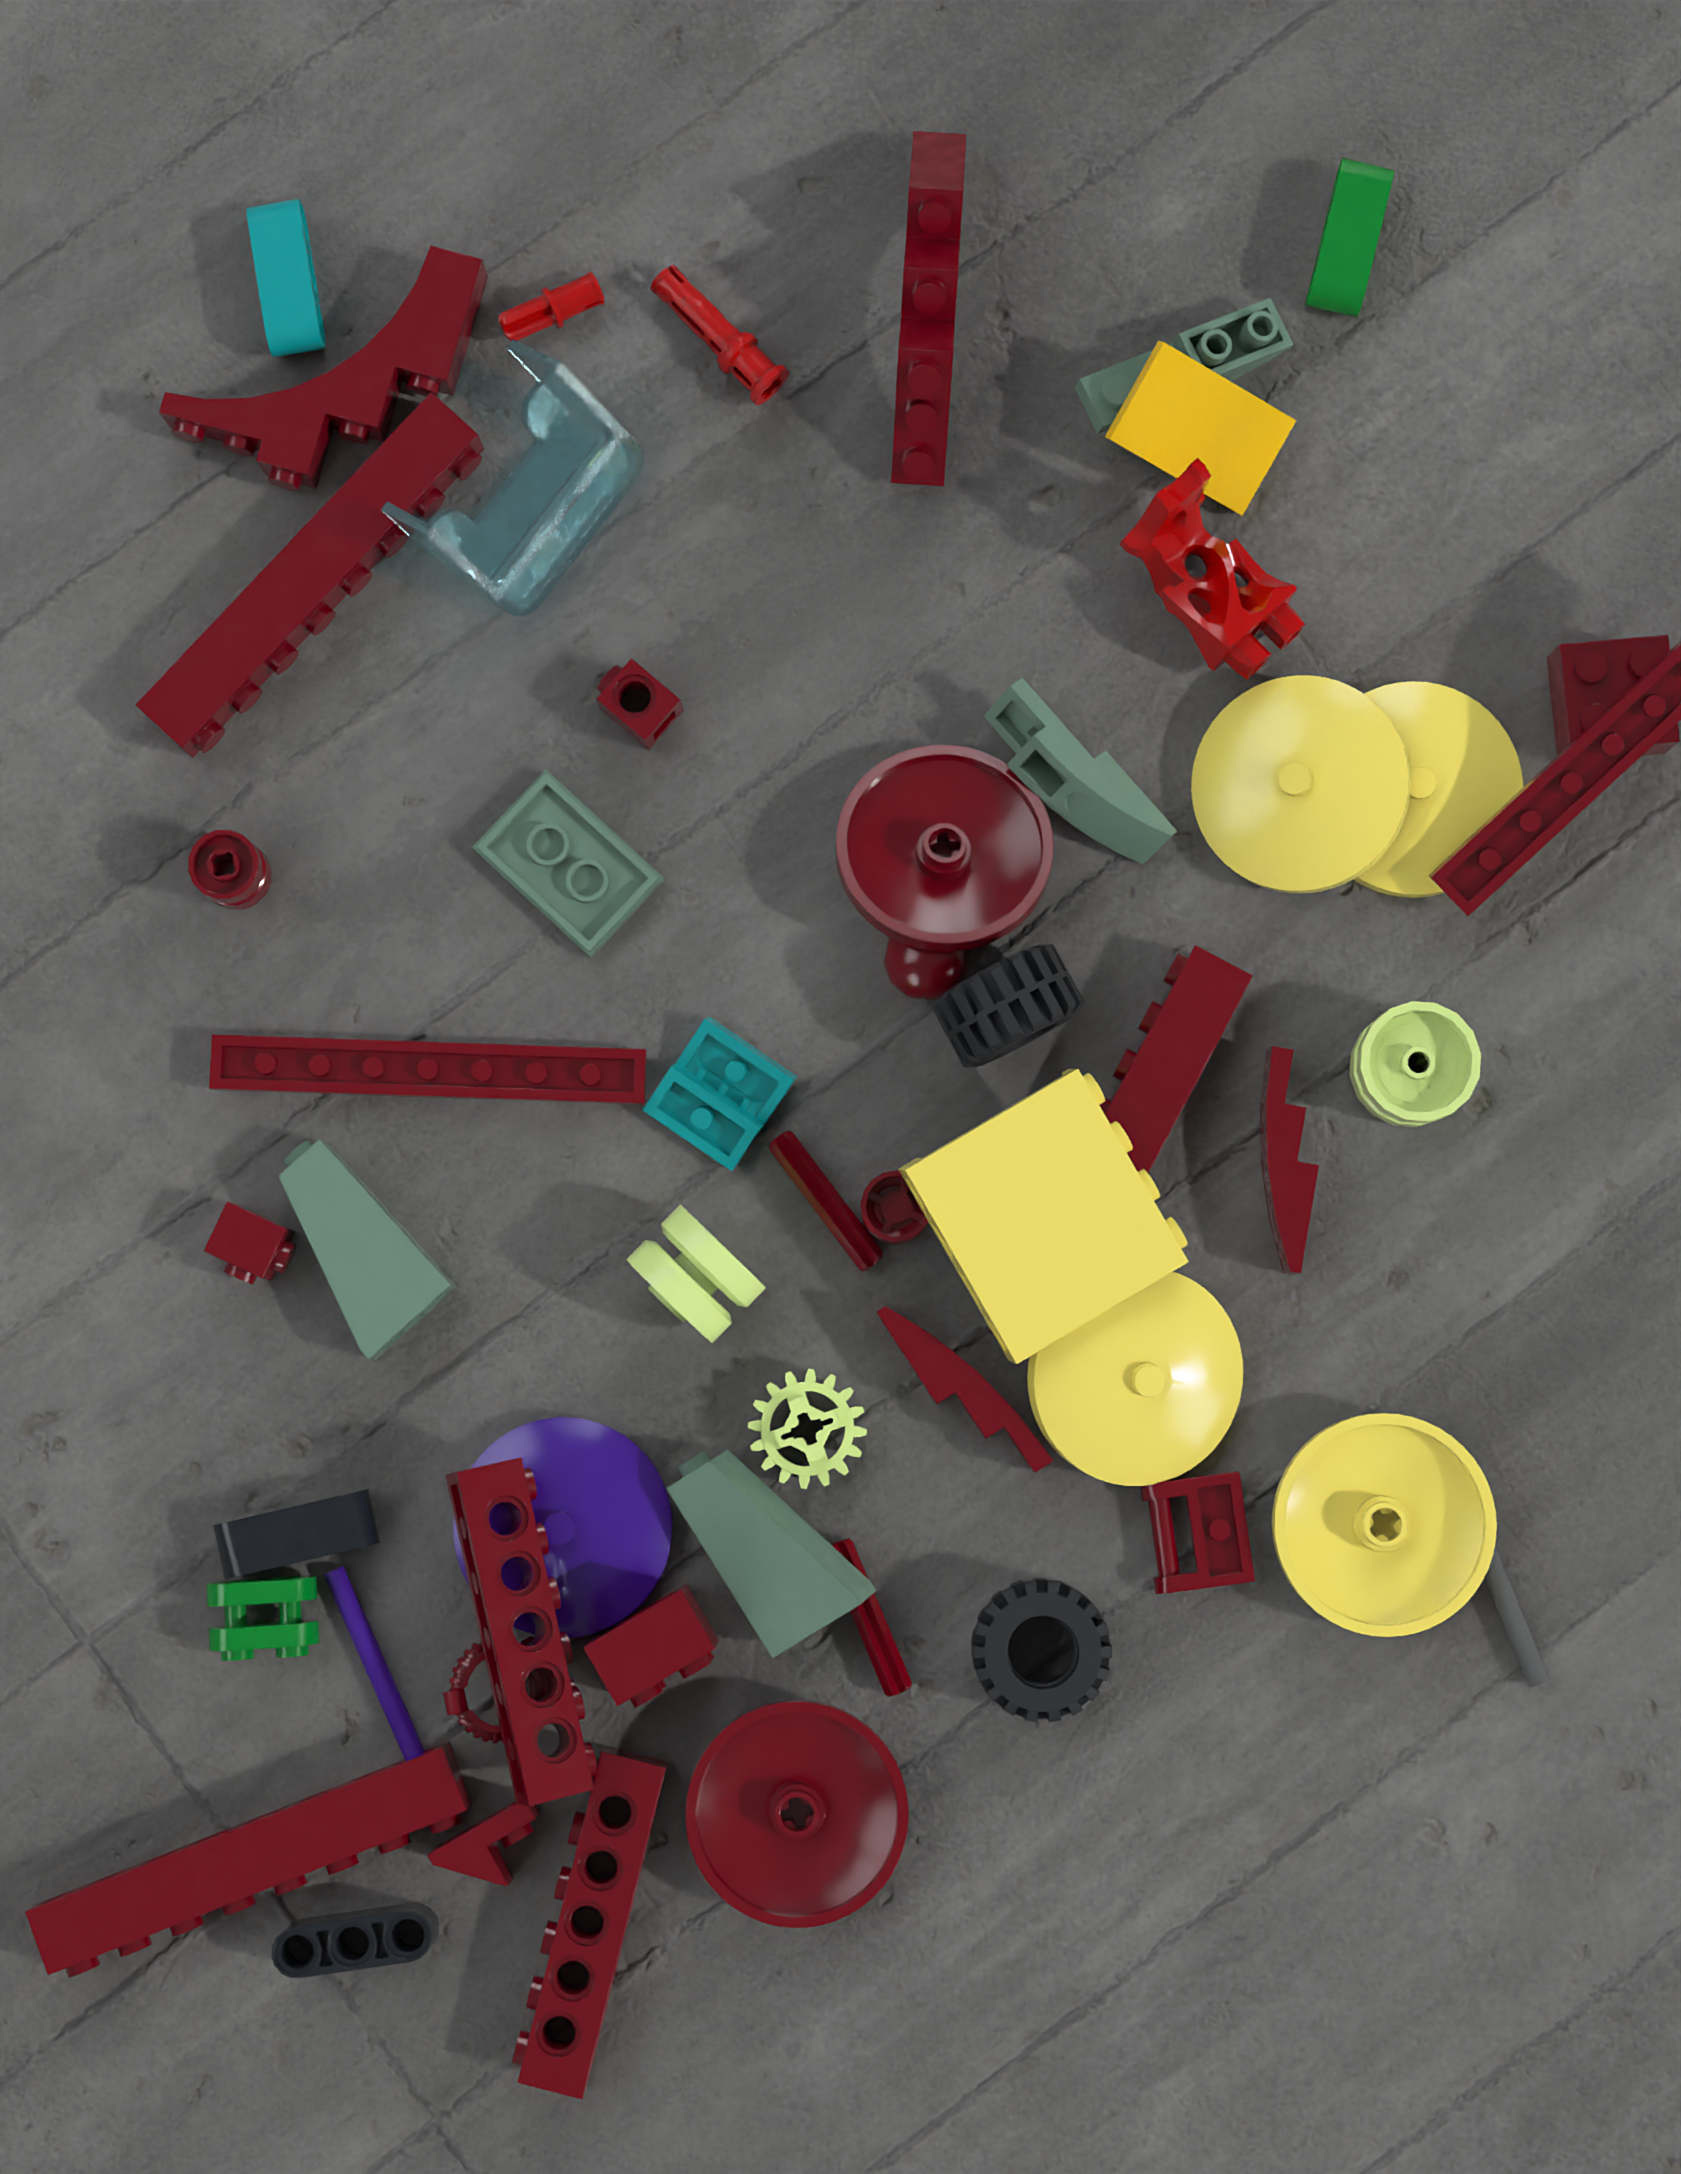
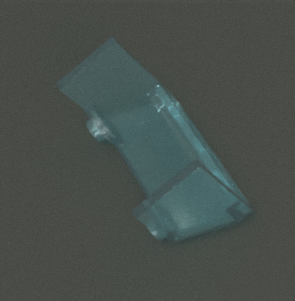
[381,340,644,616]

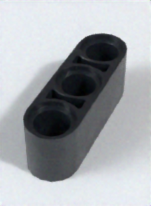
[213,1489,380,1579]
[271,1903,439,1978]

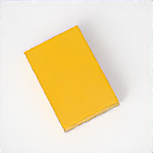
[1105,340,1297,516]

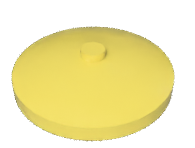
[1191,675,1411,893]
[1353,681,1523,898]
[1027,1272,1243,1486]
[1272,1413,1497,1637]

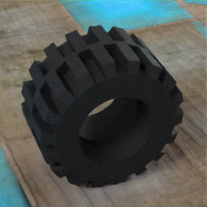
[933,944,1085,1067]
[971,1578,1112,1722]

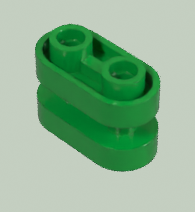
[206,1576,320,1661]

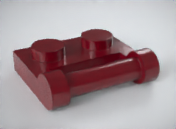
[1140,1471,1255,1594]

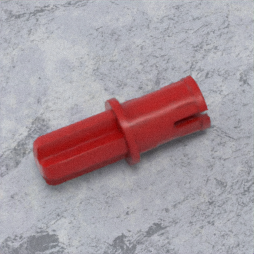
[498,272,605,342]

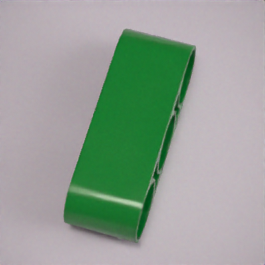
[1305,157,1394,318]

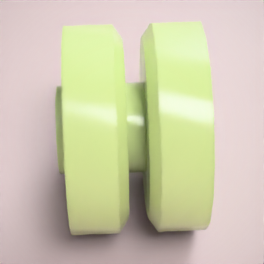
[1349,1001,1481,1127]
[626,1204,766,1343]

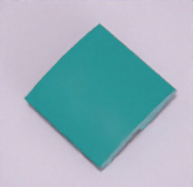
[643,1016,798,1171]

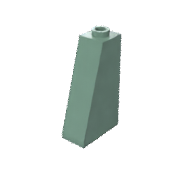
[278,1139,457,1360]
[666,1449,876,1658]

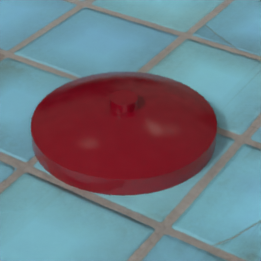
[835,745,1054,952]
[686,1699,909,1928]

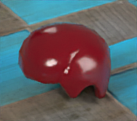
[883,938,970,1000]

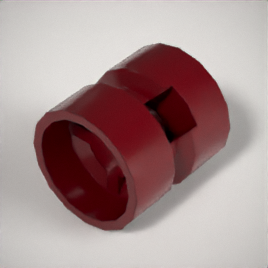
[188,830,271,910]
[860,1170,928,1245]

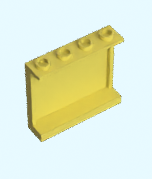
[898,1069,1189,1364]

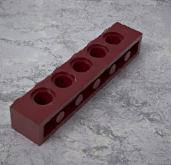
[445,1457,597,1807]
[512,1746,669,2100]

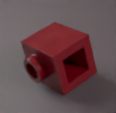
[203,1201,297,1285]

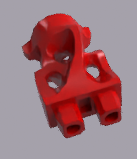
[1119,458,1305,680]

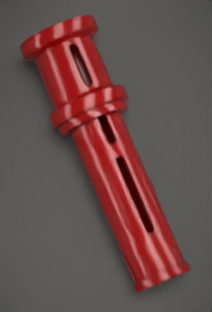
[650,264,790,406]

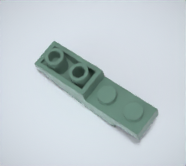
[1074,298,1294,434]
[984,678,1177,864]

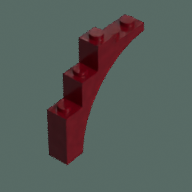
[891,131,966,486]
[159,245,488,491]

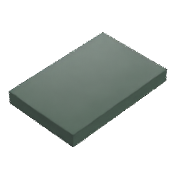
[472,769,665,958]

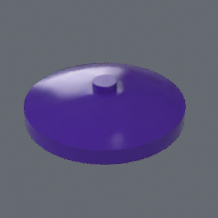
[453,1417,673,1638]

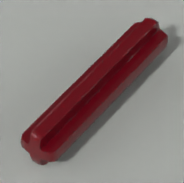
[769,1130,883,1271]
[831,1538,912,1697]

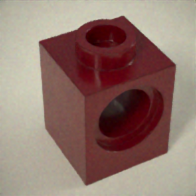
[596,658,684,750]

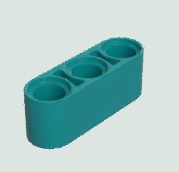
[246,198,326,358]

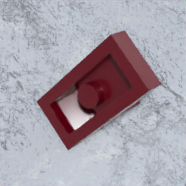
[427,1801,541,1886]

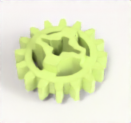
[748,1369,867,1489]

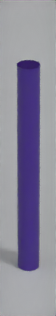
[324,1566,425,1761]

